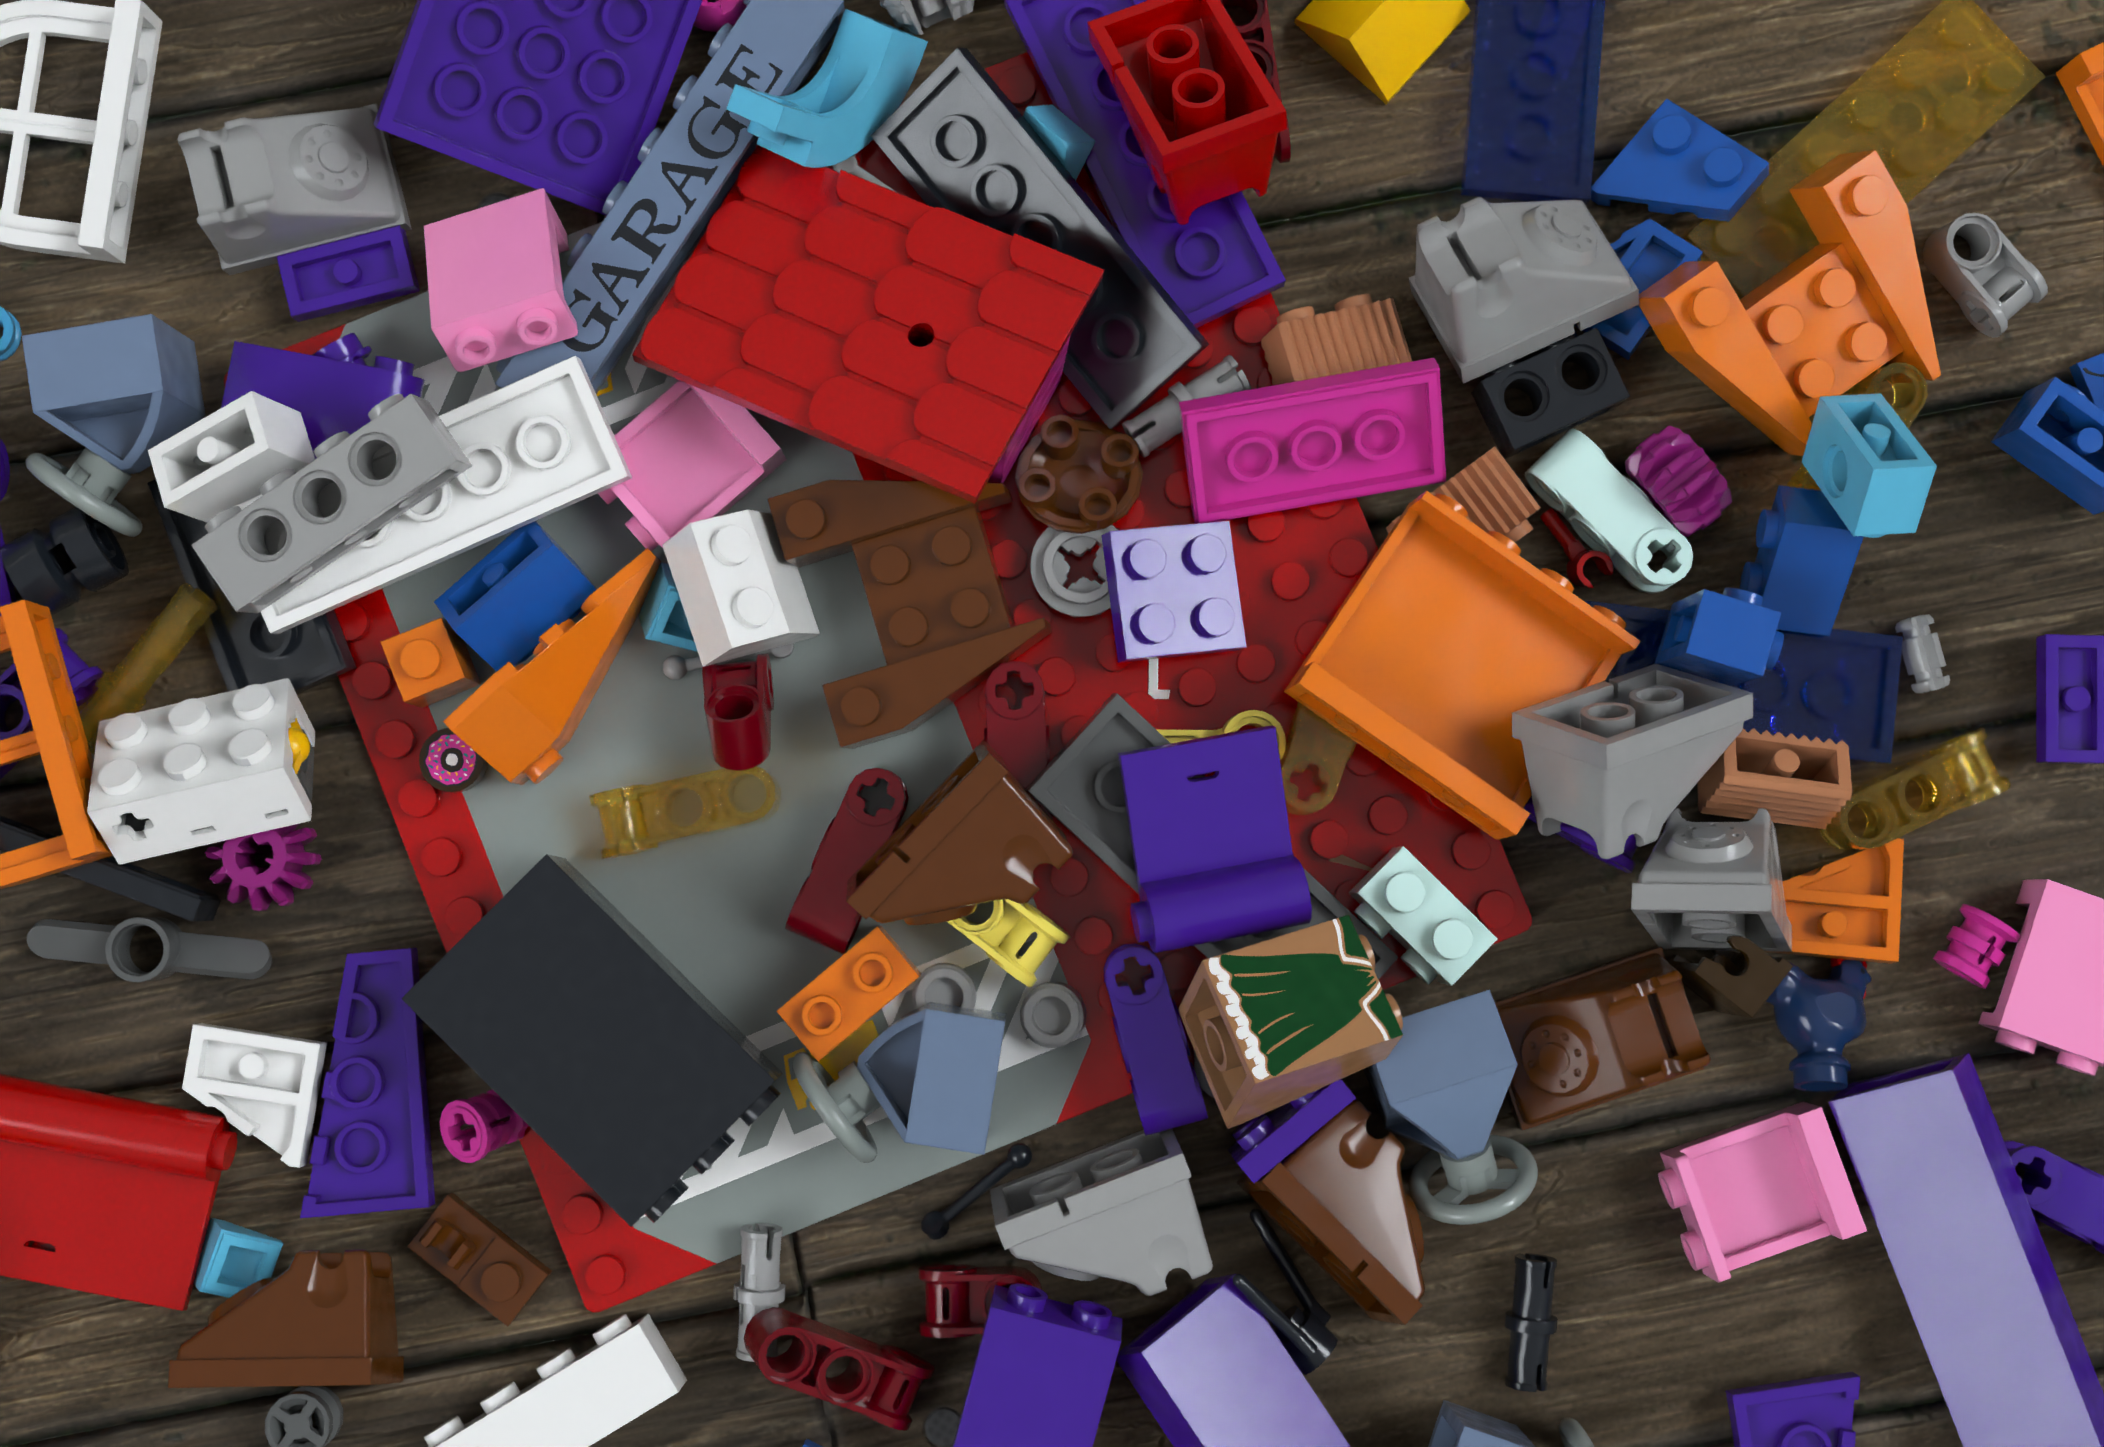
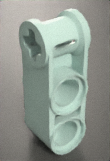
[1525,428,1693,594]

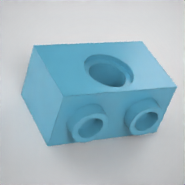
[1801,393,1937,538]

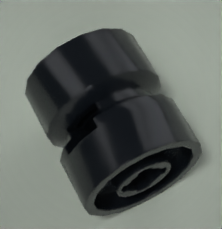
[1,507,129,616]

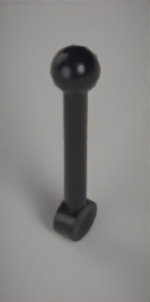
[921,1143,1033,1240]

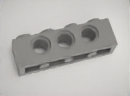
[191,394,472,614]

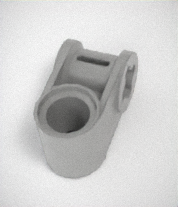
[1923,213,2048,338]

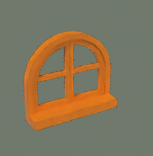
[0,599,113,889]

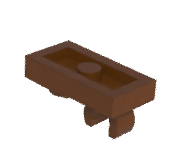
[407,1193,552,1327]

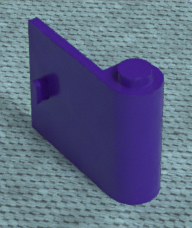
[221,341,425,459]
[1118,725,1312,953]

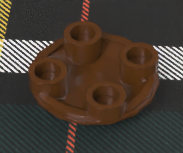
[1015,415,1143,534]

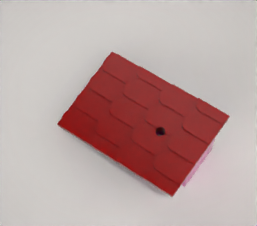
[632,145,1104,503]

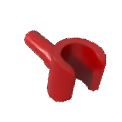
[1540,508,1613,588]

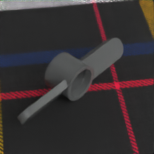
[27,917,272,982]

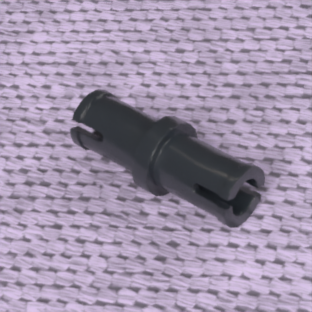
[1505,1253,1558,1392]

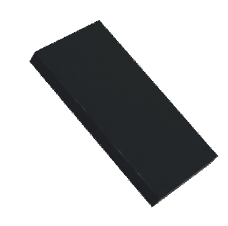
[148,479,357,694]

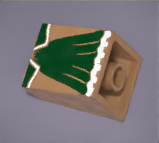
[1178,915,1403,1129]

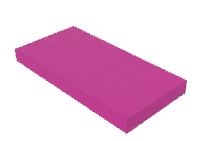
[1178,358,1447,524]

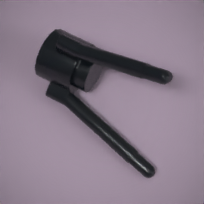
[1233,1209,1338,1375]

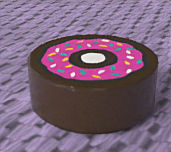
[419,728,488,793]

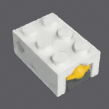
[87,678,315,865]

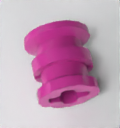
[1933,904,2021,989]
[440,1089,529,1163]

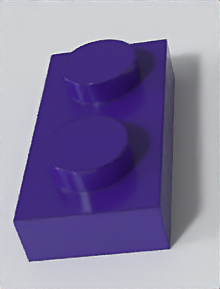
[276,225,420,322]
[2036,634,2104,764]

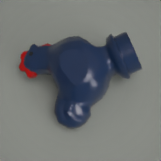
[1766,958,1872,1092]

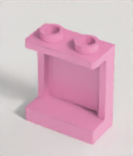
[424,188,578,372]
[598,380,787,551]
[1978,879,2104,1076]
[1658,1102,1867,1283]

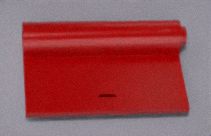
[0,1074,238,1311]

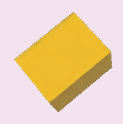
[1294,0,1471,105]

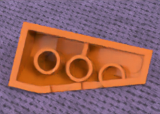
[443,548,661,785]

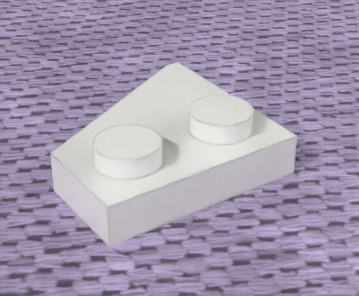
[182,1023,327,1168]

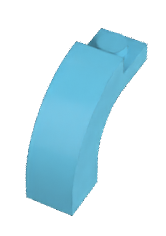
[727,9,928,168]

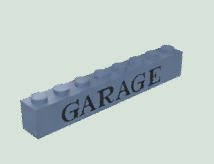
[495,0,845,394]

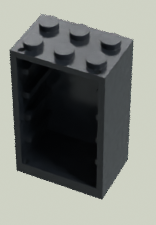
[401,854,783,1227]

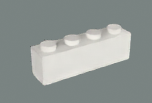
[424,1313,687,1447]

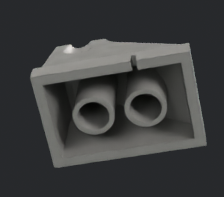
[177,104,412,275]
[1409,197,1639,384]
[1512,664,1753,860]
[1631,808,1792,952]
[990,1129,1213,1296]

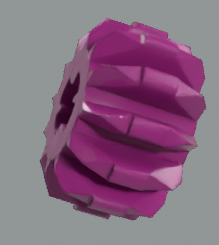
[1625,426,1732,537]
[204,824,322,911]

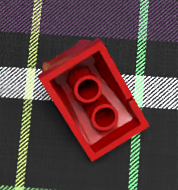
[1087,0,1287,225]

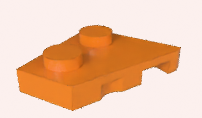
[1765,838,1904,964]

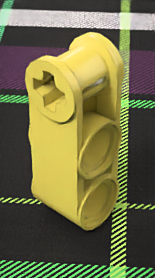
[947,899,1070,988]

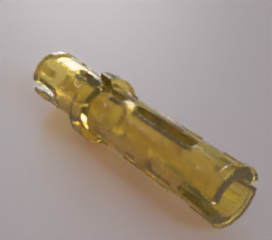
[79,583,217,754]

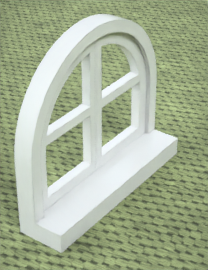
[0,0,163,264]

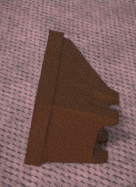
[846,740,1073,925]
[1494,946,1711,1131]
[1236,1099,1425,1325]
[168,1250,404,1388]

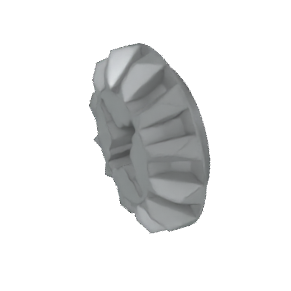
[1030,525,1118,618]

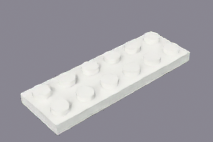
[218,356,632,634]

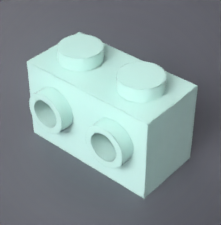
[1349,846,1498,986]

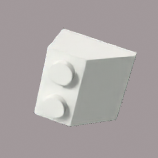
[662,509,820,667]

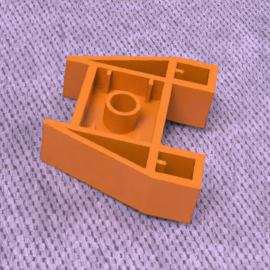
[1639,150,1941,456]

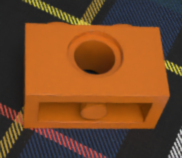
[776,926,921,1061]

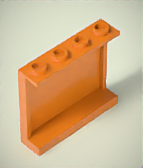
[1284,491,1641,840]

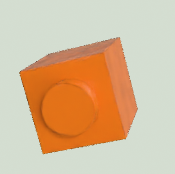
[381,618,481,708]

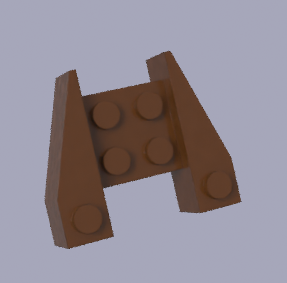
[768,480,1052,749]

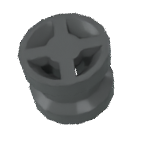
[265,1386,343,1447]

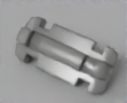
[1895,615,1950,693]

